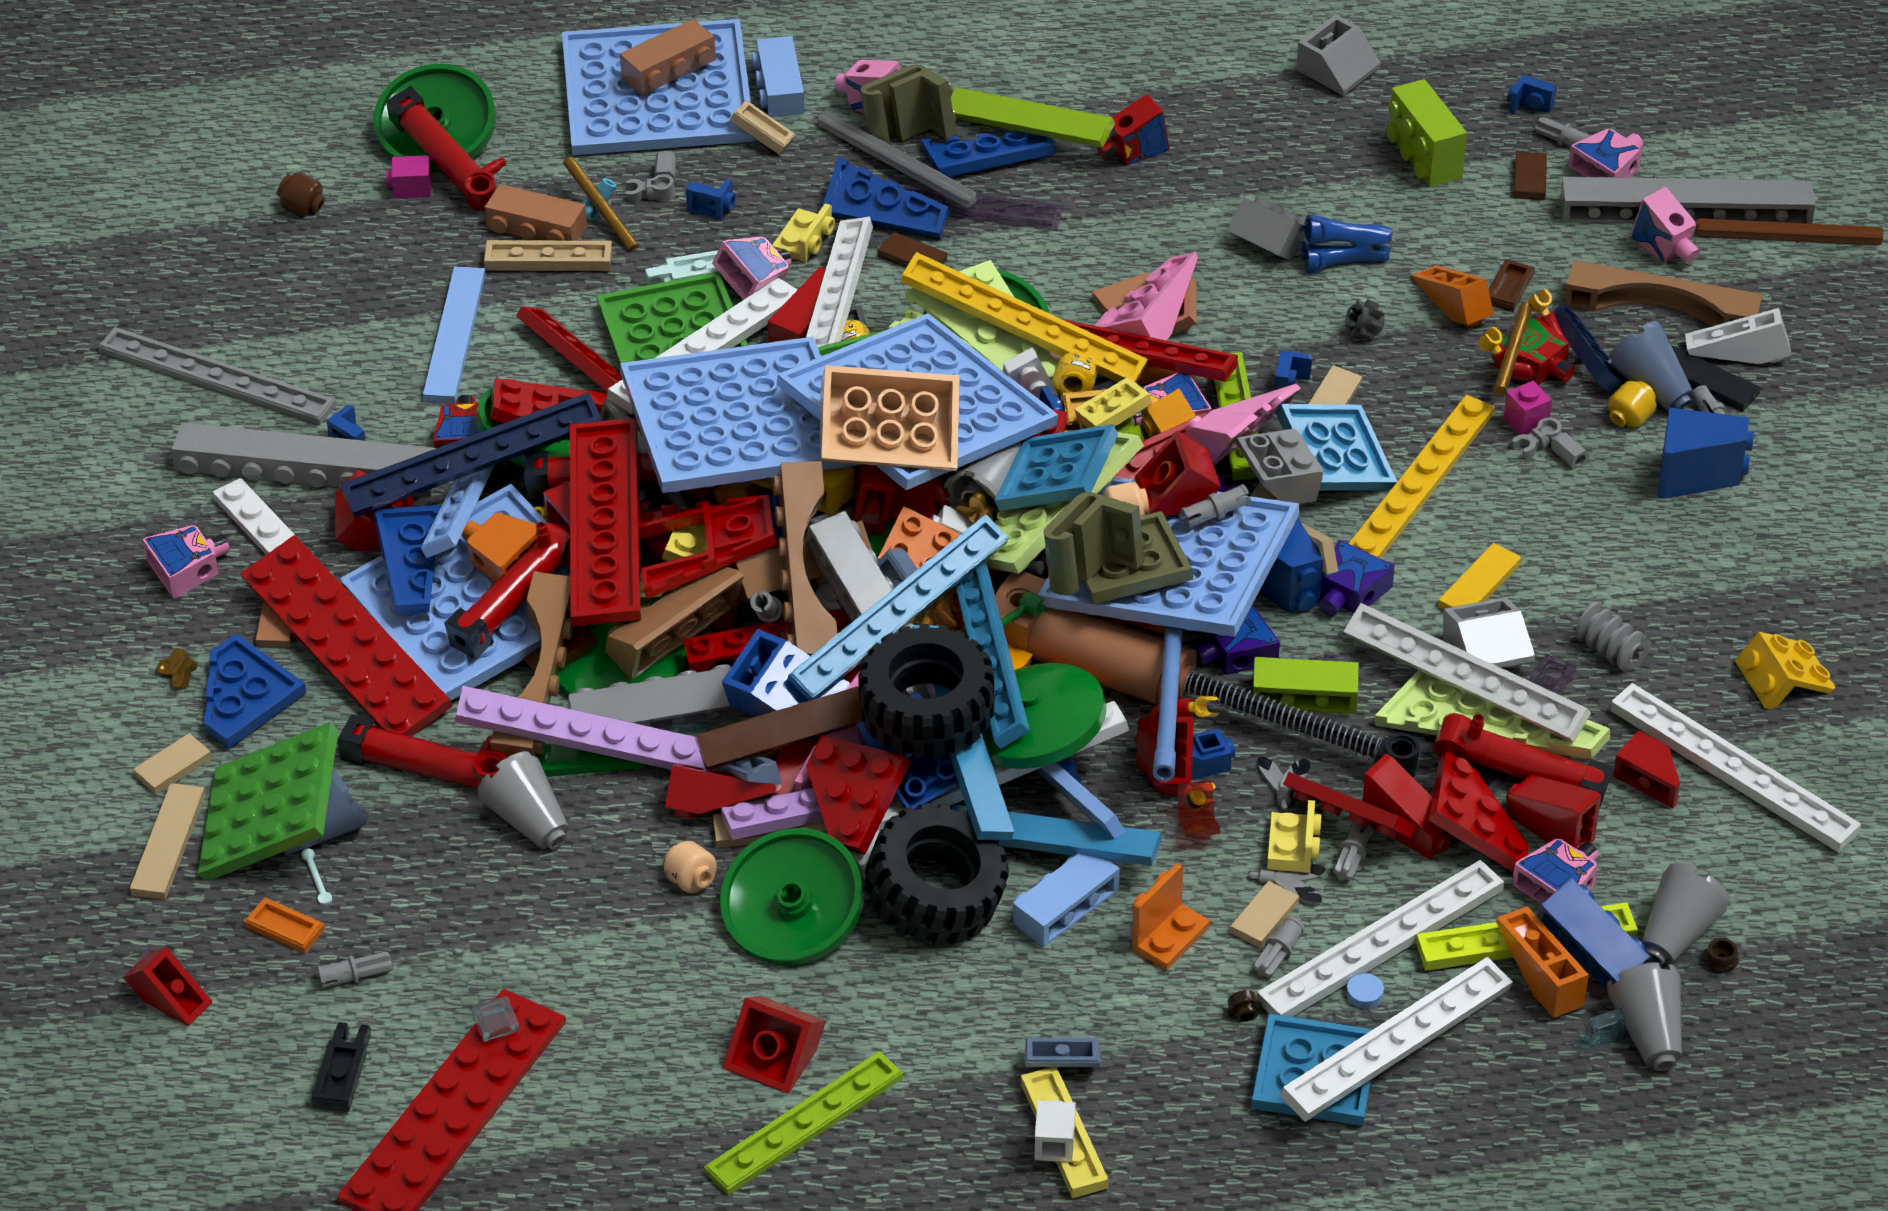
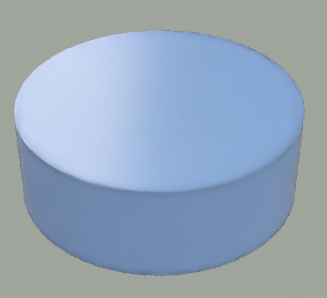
[1346,973,1384,1009]

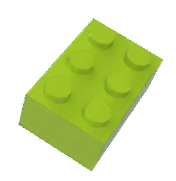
[1386,79,1467,187]

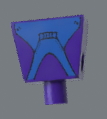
[1319,540,1395,616]
[1193,605,1280,675]

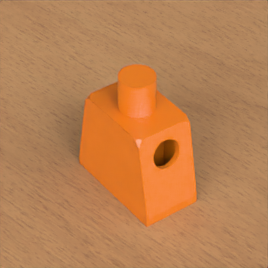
[462,513,537,582]

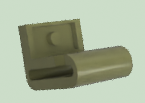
[860,65,956,145]
[1043,492,1145,595]

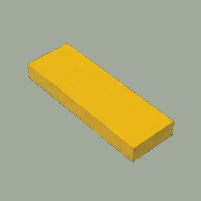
[1438,543,1522,609]

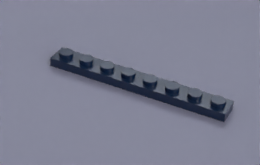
[341,392,602,517]

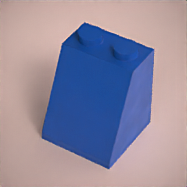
[1657,407,1754,499]
[1259,518,1323,612]

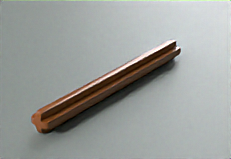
[1695,218,1884,245]

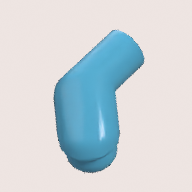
[581,178,616,221]

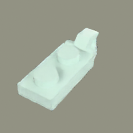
[645,250,725,286]

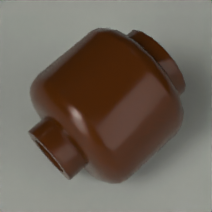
[277,172,325,217]

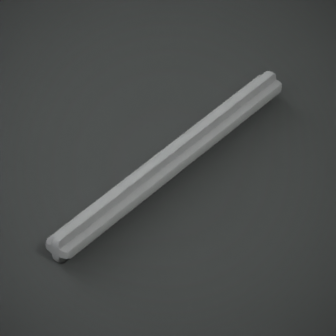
[817,111,977,208]

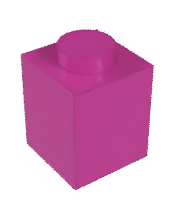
[386,155,431,198]
[1504,381,1552,435]

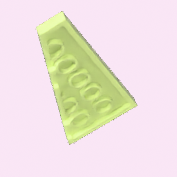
[905,260,1062,404]
[986,432,1144,574]

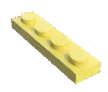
[1021,1067,1108,1198]

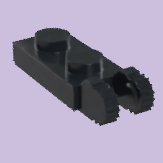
[311,1022,371,1112]

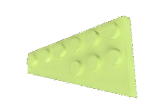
[1375,670,1610,759]

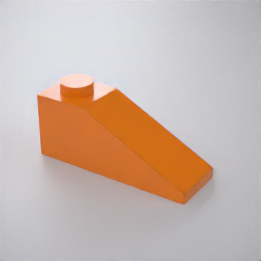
[1411,265,1494,327]
[1496,906,1589,1018]

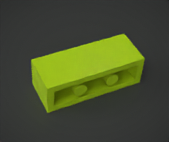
[1253,657,1359,714]

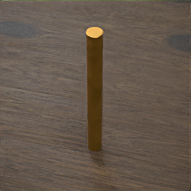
[563,156,639,252]
[1494,302,1532,396]

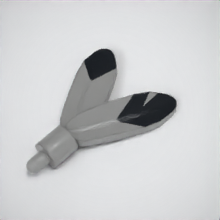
[1257,757,1310,810]
[1249,864,1326,906]

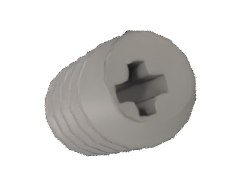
[1576,601,1651,673]

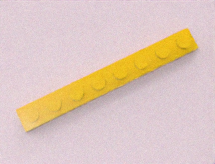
[901,252,1148,383]
[1349,395,1495,558]

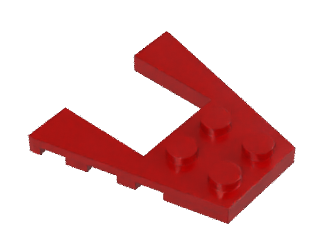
[490,378,608,443]
[639,495,777,599]

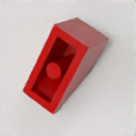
[851,464,895,535]
[1613,730,1680,808]
[123,947,213,1026]

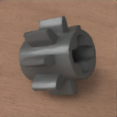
[1345,299,1385,339]

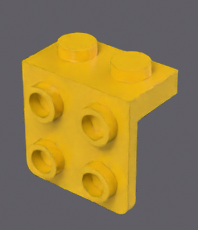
[1735,631,1835,709]

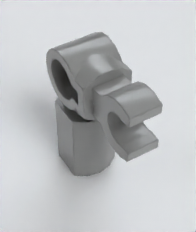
[625,151,676,202]
[1512,417,1589,470]

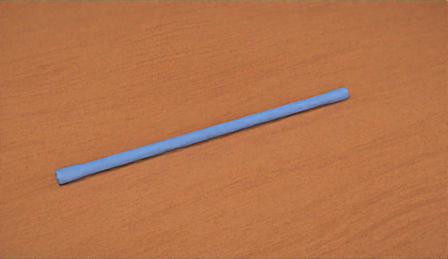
[1153,626,1182,782]

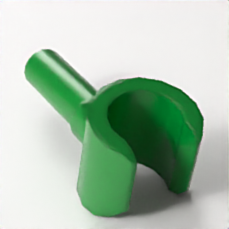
[1001,592,1045,628]

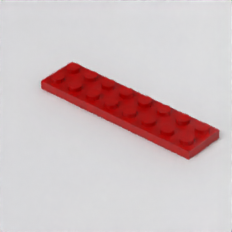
[569,418,641,626]
[240,535,453,737]
[337,988,566,1211]

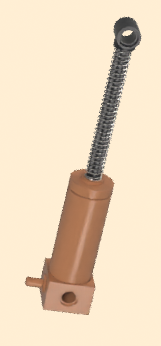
[995,571,1420,778]

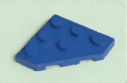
[204,633,306,749]

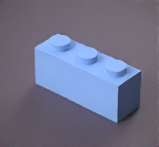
[752,36,805,117]
[1013,853,1120,947]

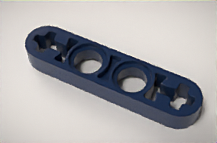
[1553,304,1626,394]

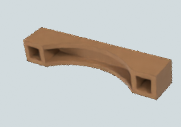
[1564,260,1762,326]
[772,461,837,656]
[490,572,573,758]

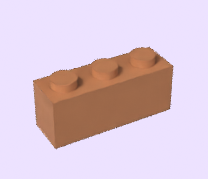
[620,19,716,95]
[485,184,587,241]

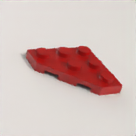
[806,735,911,855]
[1429,751,1529,872]

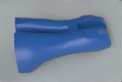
[1301,215,1393,274]

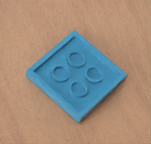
[1275,404,1397,491]
[994,424,1118,511]
[1251,1013,1373,1126]

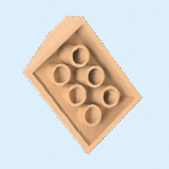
[820,365,960,471]

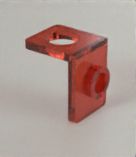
[1177,781,1221,838]

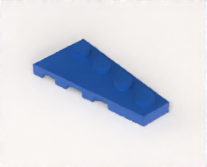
[920,131,1056,178]
[822,156,949,239]
[373,505,441,615]

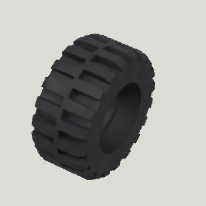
[858,624,995,759]
[864,803,1009,945]

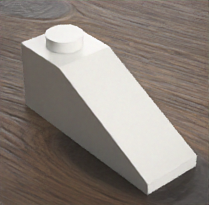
[1685,308,1792,364]

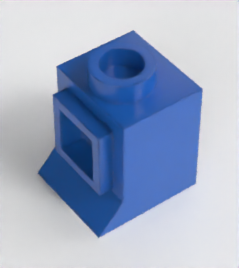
[1191,728,1235,780]

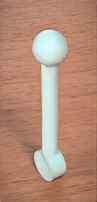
[301,848,332,906]

